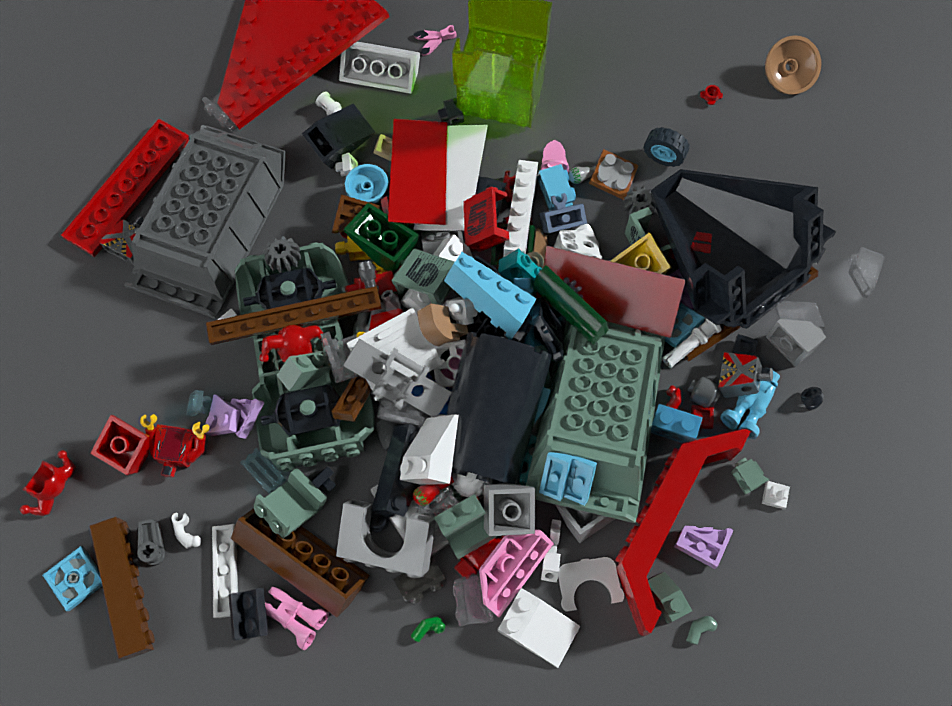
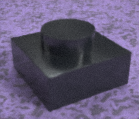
[732,334,758,356]

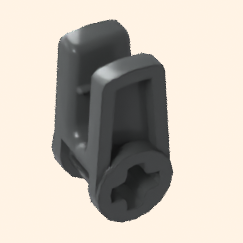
[137,519,165,566]

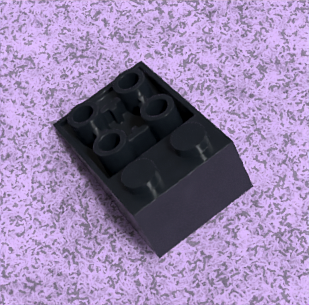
[302,103,376,169]

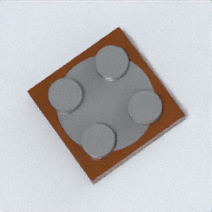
[589,149,639,200]

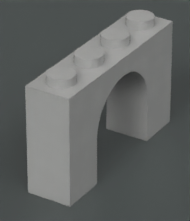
[336,499,436,578]

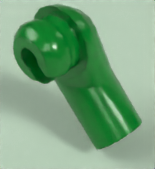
[411,617,445,642]

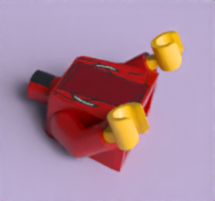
[140,414,210,478]

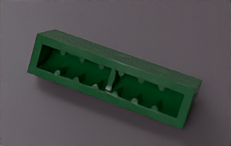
[533,265,609,345]

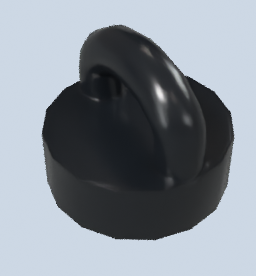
[800,387,824,410]

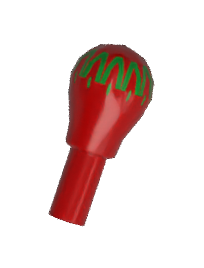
[413,476,454,506]

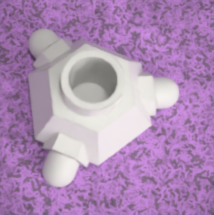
[443,297,478,325]

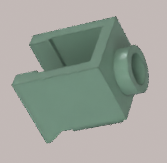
[731,457,769,495]

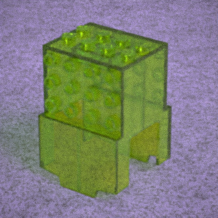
[452,0,552,128]

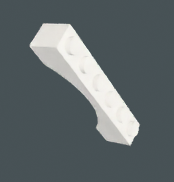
[503,160,538,257]

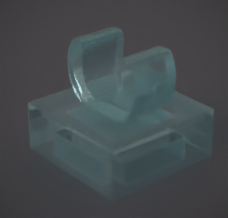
[186,390,212,416]

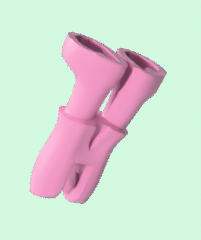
[265,587,329,650]

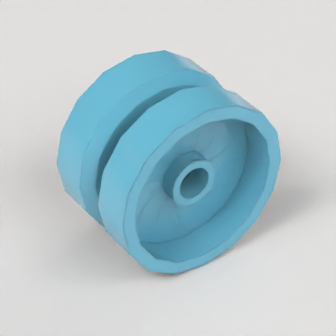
[345,164,390,211]

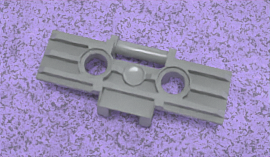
[343,339,451,417]

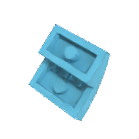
[539,452,597,506]

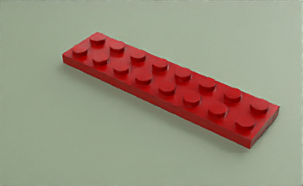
[61,119,189,257]

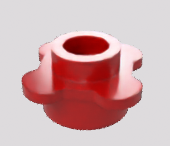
[700,85,723,105]

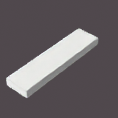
[212,524,238,618]

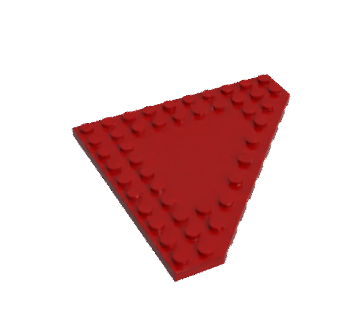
[217,0,390,130]

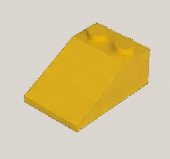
[610,233,672,275]

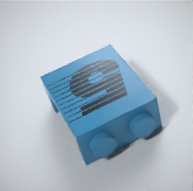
[651,404,703,443]

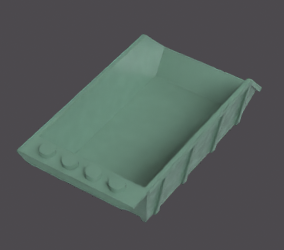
[526,321,665,523]

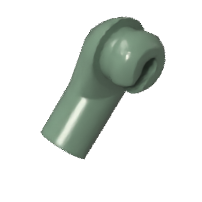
[686,616,717,645]

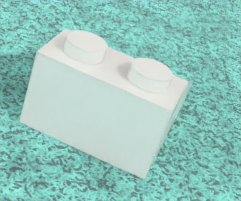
[400,414,459,485]
[498,588,580,668]

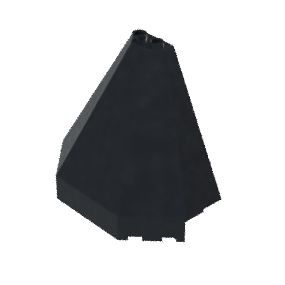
[650,169,836,329]

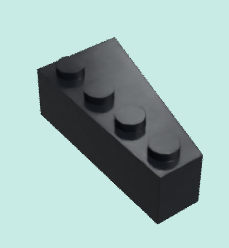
[371,424,420,517]

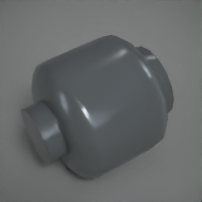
[687,377,721,408]

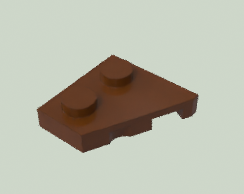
[331,194,380,234]

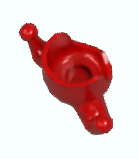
[259,325,330,363]
[20,450,76,516]

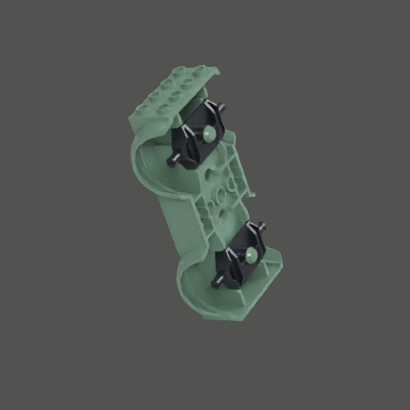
[235,242,375,471]

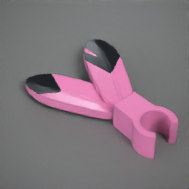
[413,25,457,56]

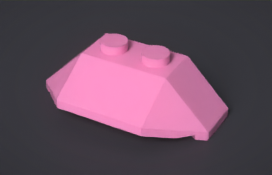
[479,530,554,617]

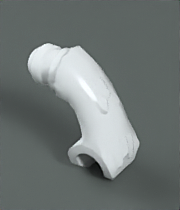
[171,513,201,549]

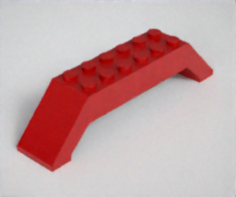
[615,429,751,636]

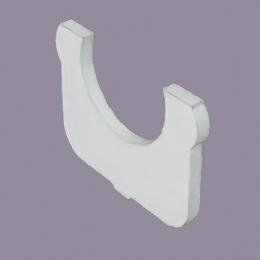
[558,557,624,612]

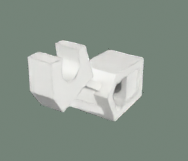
[541,519,561,583]

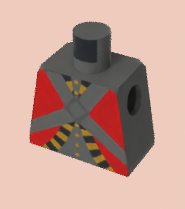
[99,216,144,265]
[719,353,773,398]

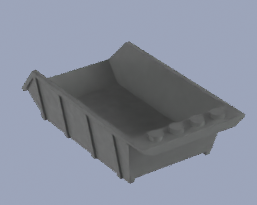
[124,125,285,319]

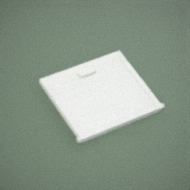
[346,308,445,401]

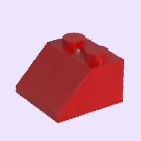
[90,415,149,475]

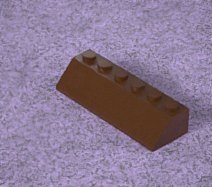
[230,508,370,617]

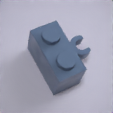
[539,193,587,233]

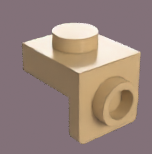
[373,134,392,161]

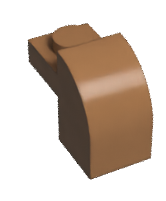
[417,304,468,347]

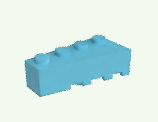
[444,252,536,340]

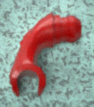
[503,170,516,203]

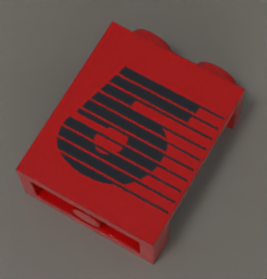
[463,187,509,252]

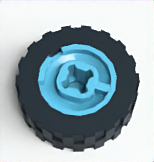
[643,127,690,167]

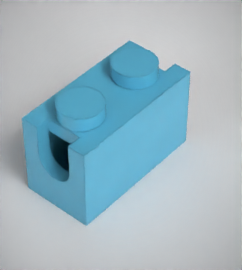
[537,164,576,211]

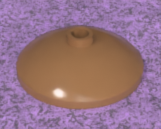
[765,36,821,95]

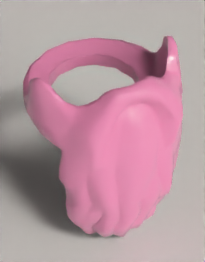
[541,140,569,173]

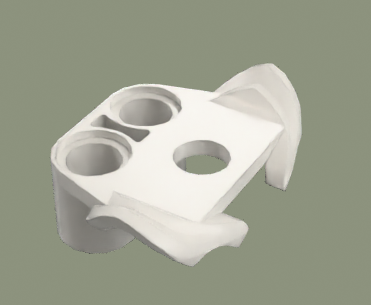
[554,224,602,259]

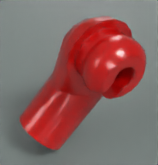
[666,385,681,409]

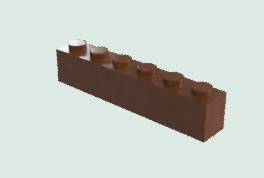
[90,517,155,660]

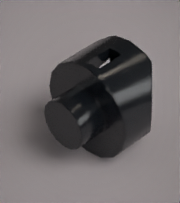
[438,98,464,126]

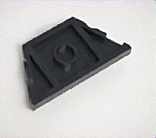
[532,296,565,362]

